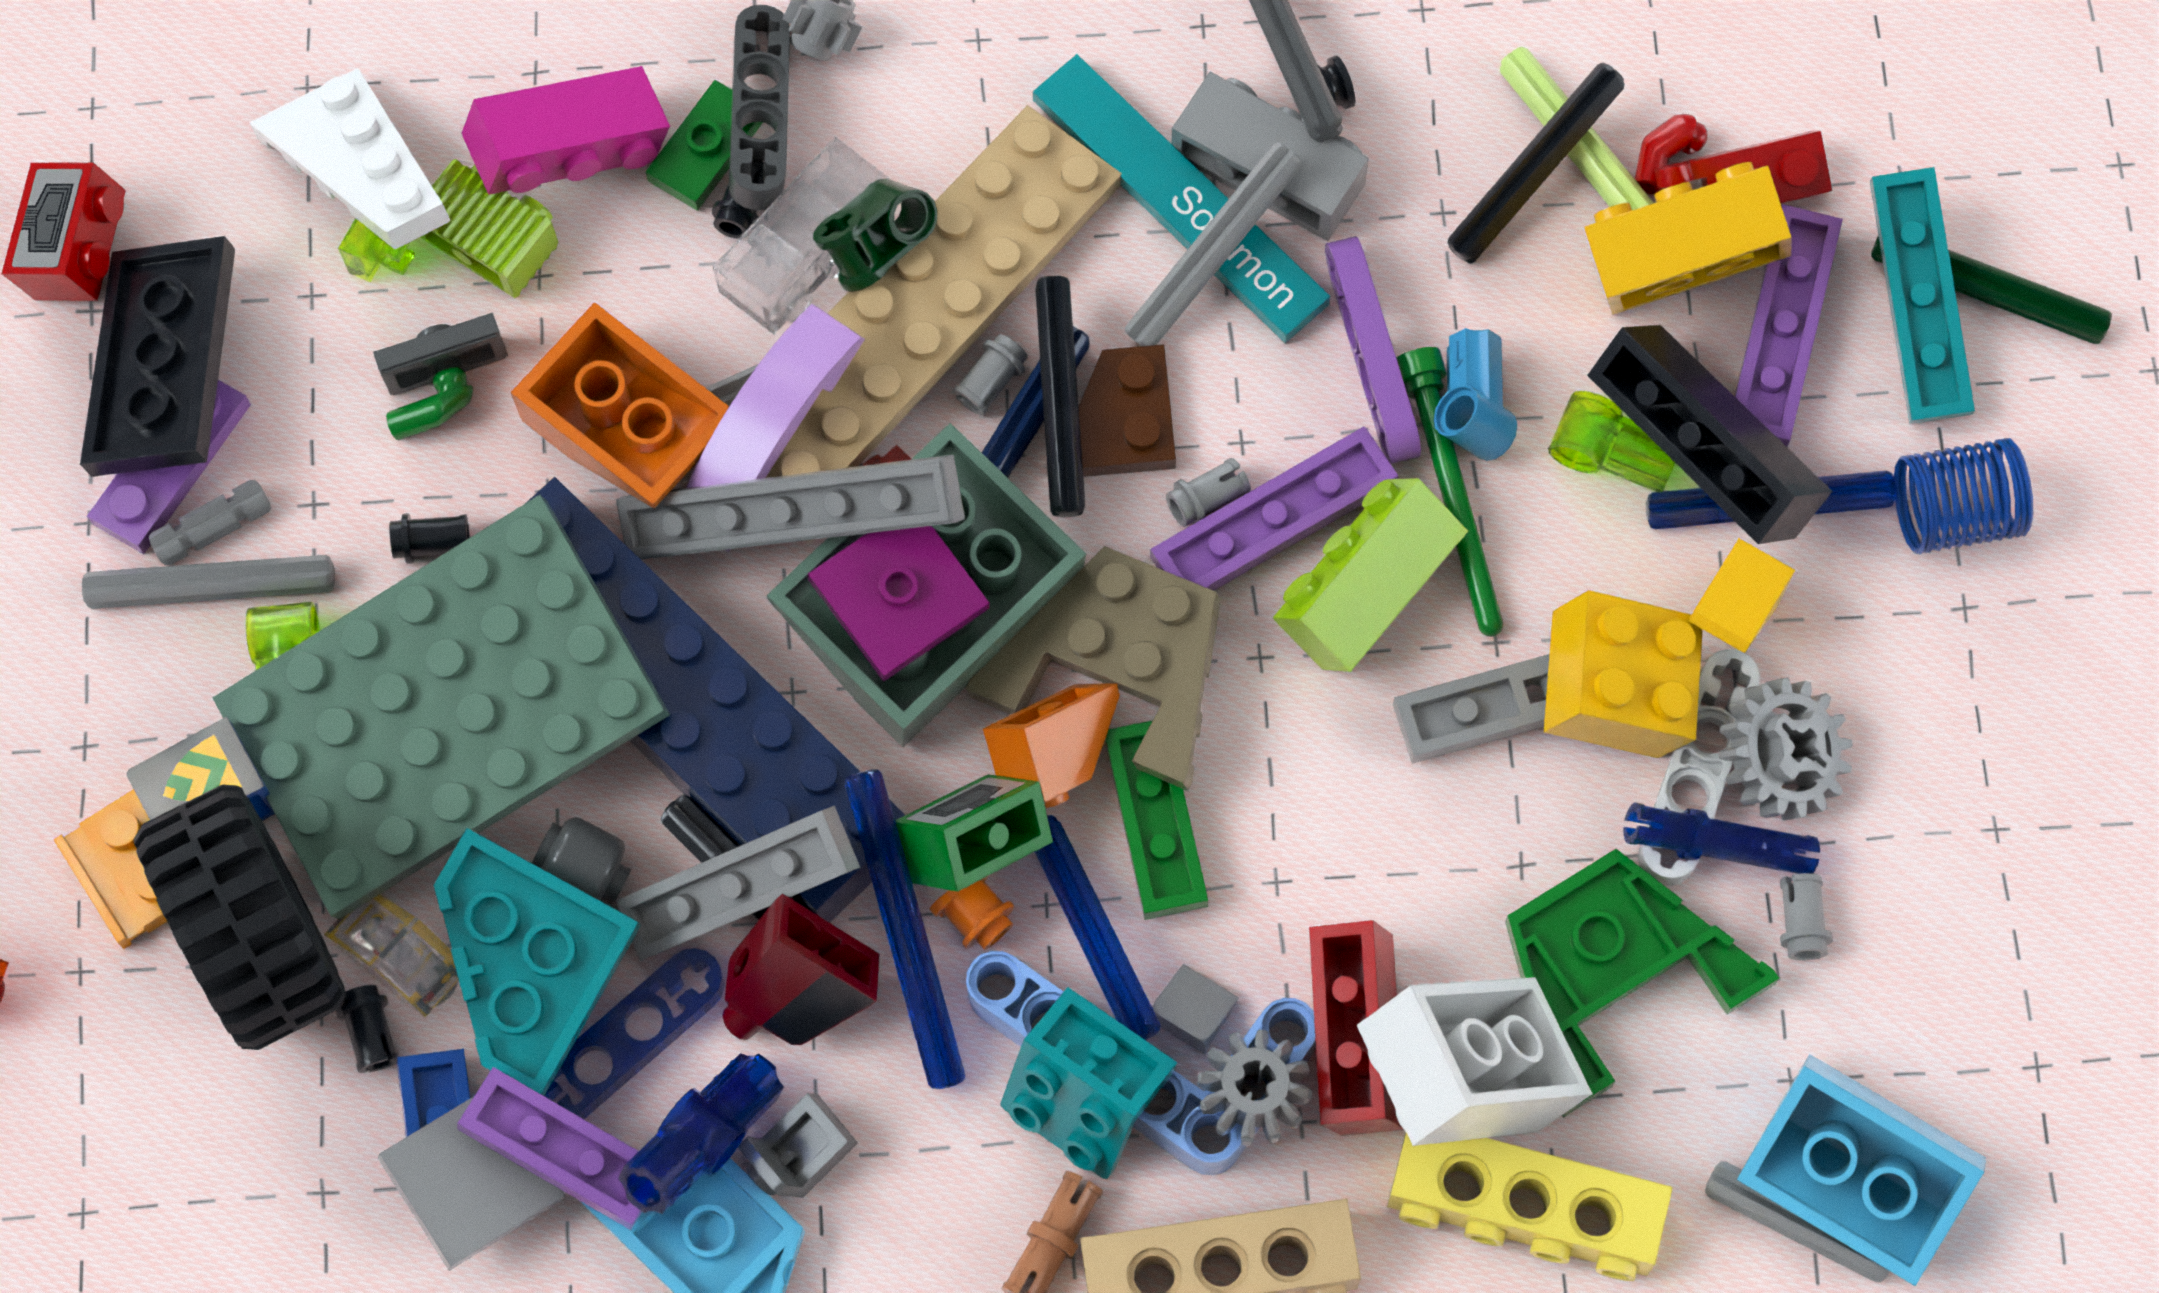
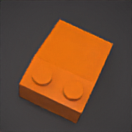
[510,302,729,509]

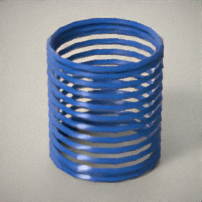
[1894,438,2034,554]

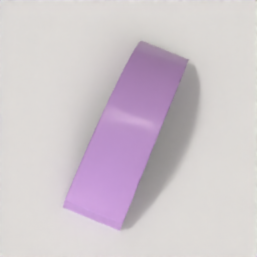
[686,304,865,552]

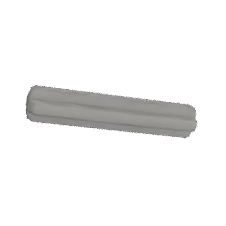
[1705,1161,1890,1282]

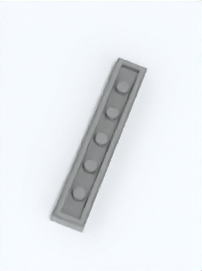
[616,454,965,559]

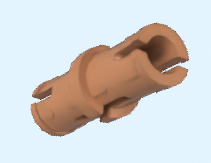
[1001,1171,1103,1293]

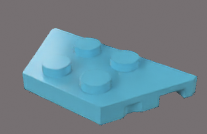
[580,1137,805,1293]

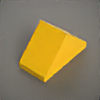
[1688,538,1795,653]

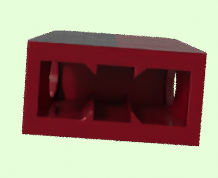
[722,893,880,1045]

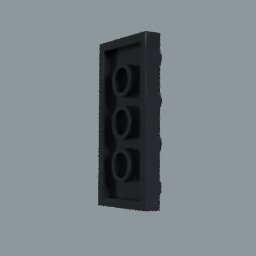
[80,236,235,477]

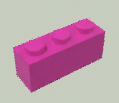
[461,66,670,195]

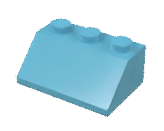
[1737,1054,1986,1286]

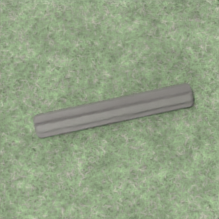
[1125,142,1302,346]
[82,555,335,609]

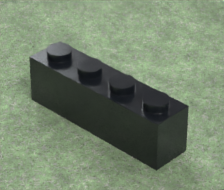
[1587,325,1832,544]

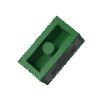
[892,774,1053,892]

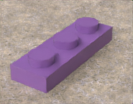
[87,380,251,555]
[457,1067,667,1230]

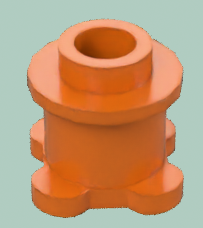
[929,876,1015,950]

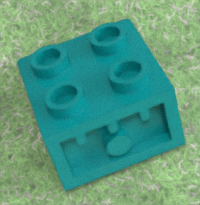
[1000,987,1177,1179]

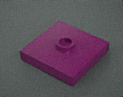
[808,526,989,682]

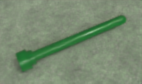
[1396,347,1503,637]

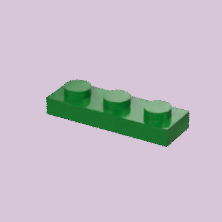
[1105,720,1208,920]

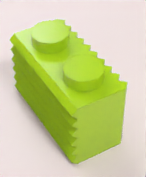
[420,159,559,298]

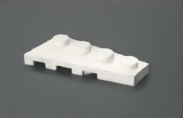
[250,68,451,249]

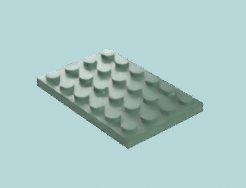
[212,495,670,919]

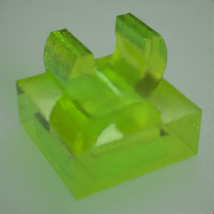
[338,218,416,282]

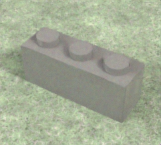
[1171,71,1369,241]

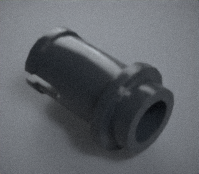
[712,161,764,239]
[389,513,470,564]
[336,985,399,1073]

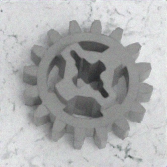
[1718,678,1853,821]

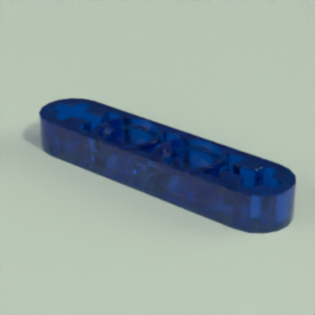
[544,948,725,1119]

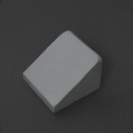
[1149,964,1239,1054]

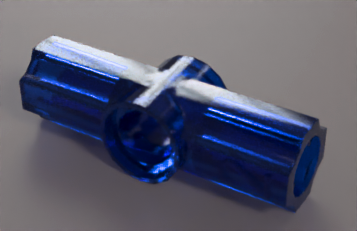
[618,1053,784,1214]

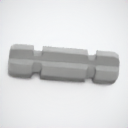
[149,480,271,565]

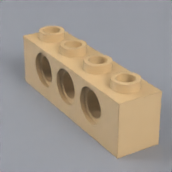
[1080,1198,1361,1293]

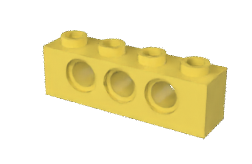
[1387,1132,1673,1281]

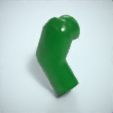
[386,367,473,441]

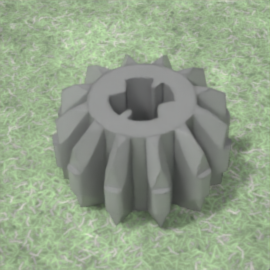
[1197,1030,1312,1146]

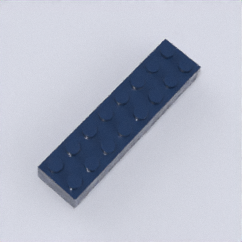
[526,477,905,923]

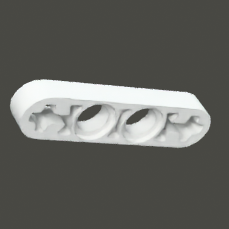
[1638,649,1760,886]

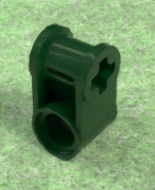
[813,179,937,292]

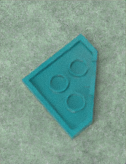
[433,828,641,1096]

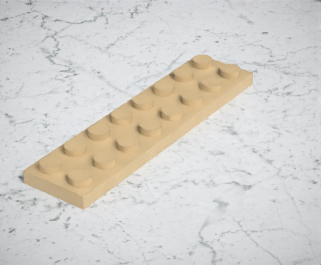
[766,105,1122,478]

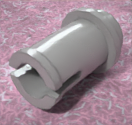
[952,334,1028,416]
[1166,458,1251,527]
[1780,873,1833,960]

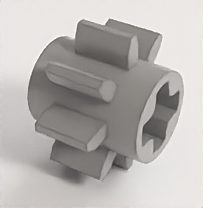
[782,0,863,61]

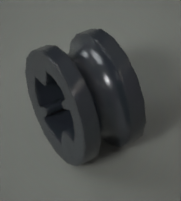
[1318,55,1356,110]

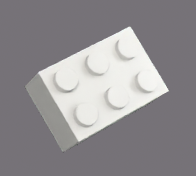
[1357,977,1592,1146]

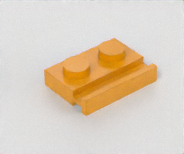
[53,789,167,949]

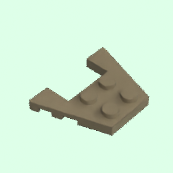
[965,546,1220,791]

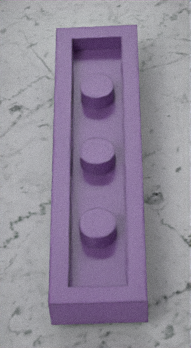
[1734,204,1843,447]
[1150,426,1398,591]

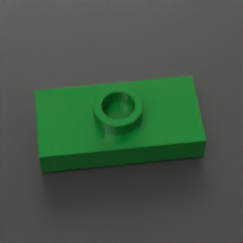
[645,80,763,211]

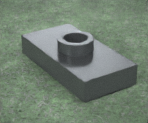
[373,312,508,395]

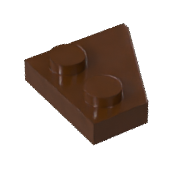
[1079,344,1176,477]

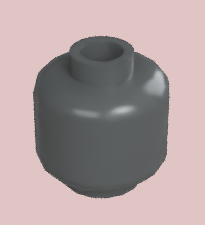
[532,817,631,904]

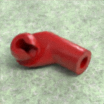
[1634,114,1708,194]

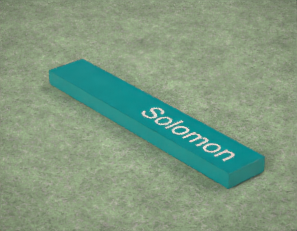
[1032,54,1330,344]

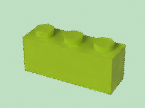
[1273,478,1468,672]

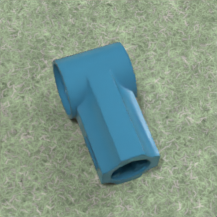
[1434,328,1517,461]

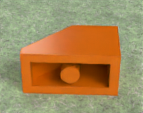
[983,683,1120,808]

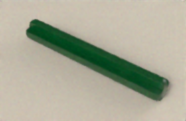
[1871,236,2112,344]

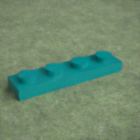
[1870,167,1975,424]

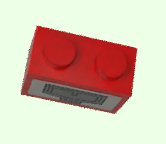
[1,162,126,301]

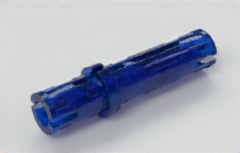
[1623,802,1820,874]

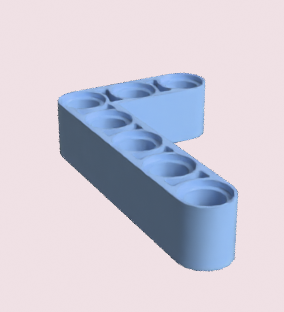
[966,951,1316,1175]

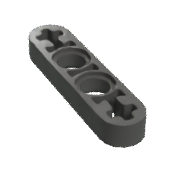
[729,5,790,210]

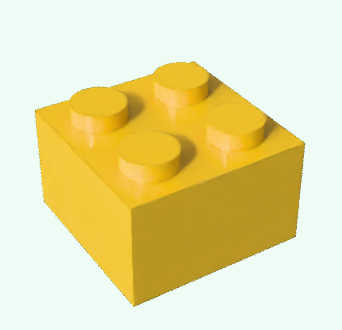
[1544,590,1703,758]

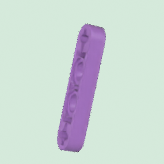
[1325,236,1421,464]

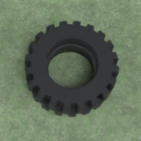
[134,784,347,1050]

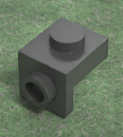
[738,1093,858,1198]

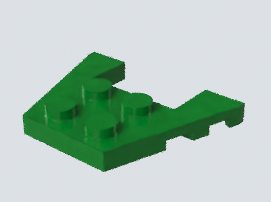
[1505,849,1779,1118]

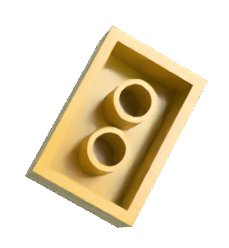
[1584,162,1792,315]

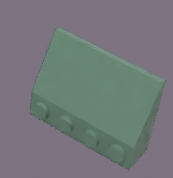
[767,423,1086,747]

